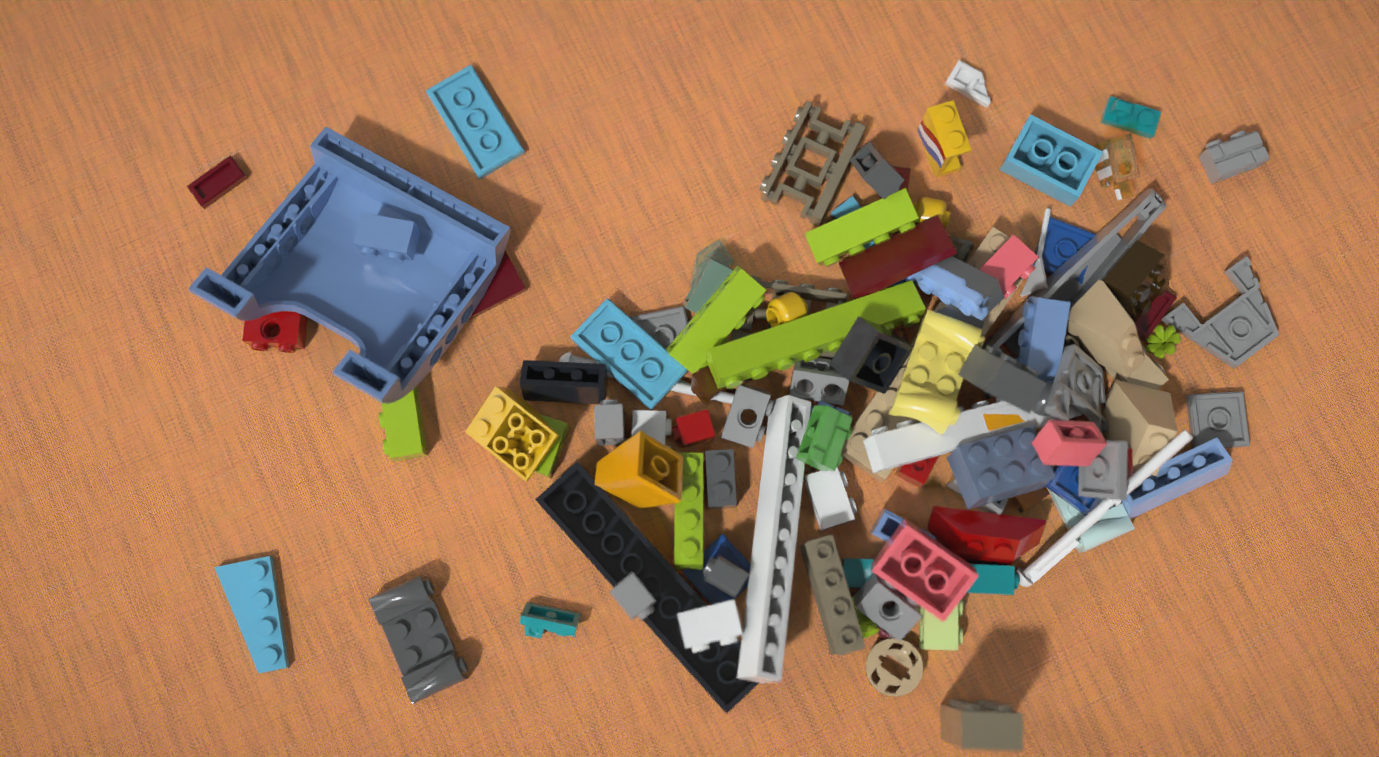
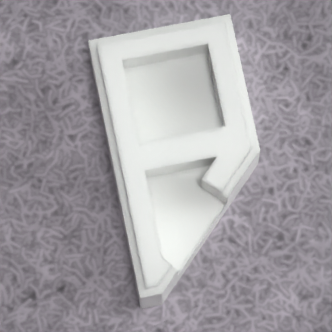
[945,60,991,108]

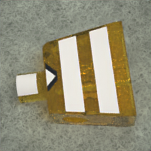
[1093,133,1140,201]

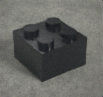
[830,316,914,394]

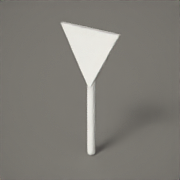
[1020,208,1051,297]

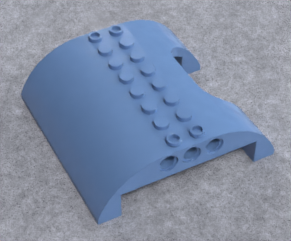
[188,127,510,404]

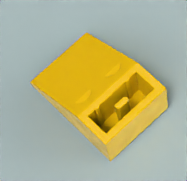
[465,386,559,481]

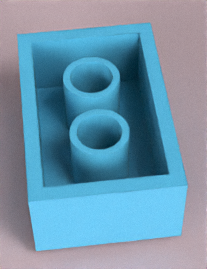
[999,114,1103,207]

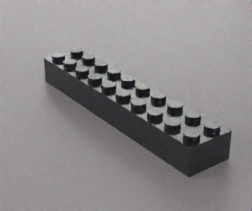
[535,462,759,714]

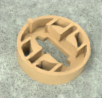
[865,638,923,696]

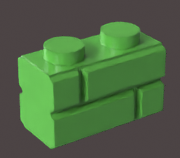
[796,405,853,471]

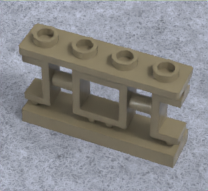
[759,100,866,227]
[730,276,848,360]
[800,535,865,656]

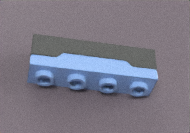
[903,256,1004,320]

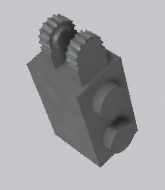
[850,141,905,200]

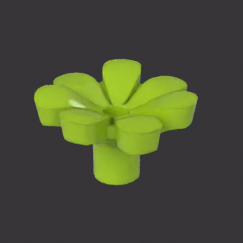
[1145,325,1181,359]

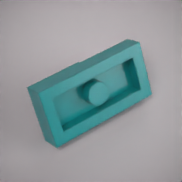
[1100,96,1161,139]
[520,602,581,639]

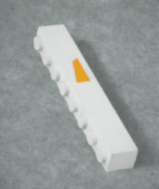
[863,398,1082,473]

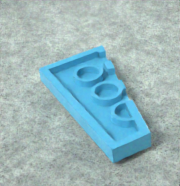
[214,556,290,673]

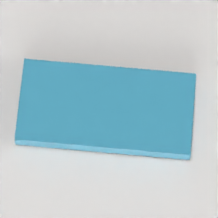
[426,65,525,180]
[570,298,688,411]

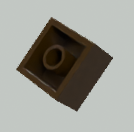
[1103,240,1169,323]

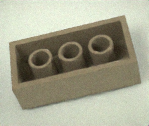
[940,699,1023,751]

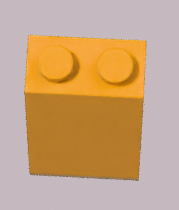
[595,431,683,508]

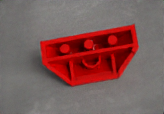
[927,506,1046,566]

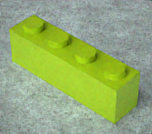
[804,188,919,267]
[666,265,766,374]
[377,386,428,462]
[674,453,703,570]

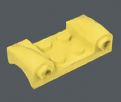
[889,310,985,435]

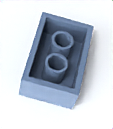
[947,426,1056,510]

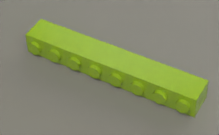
[706,280,926,389]

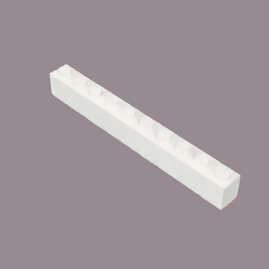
[737,395,811,683]

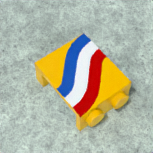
[917,100,972,178]

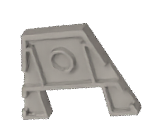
[1162,256,1279,368]
[1045,345,1109,437]

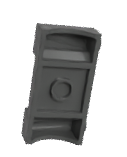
[369,575,468,704]

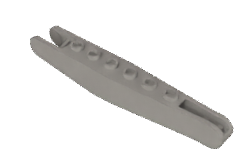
[982,188,1167,399]

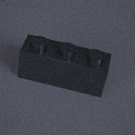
[520,360,608,404]

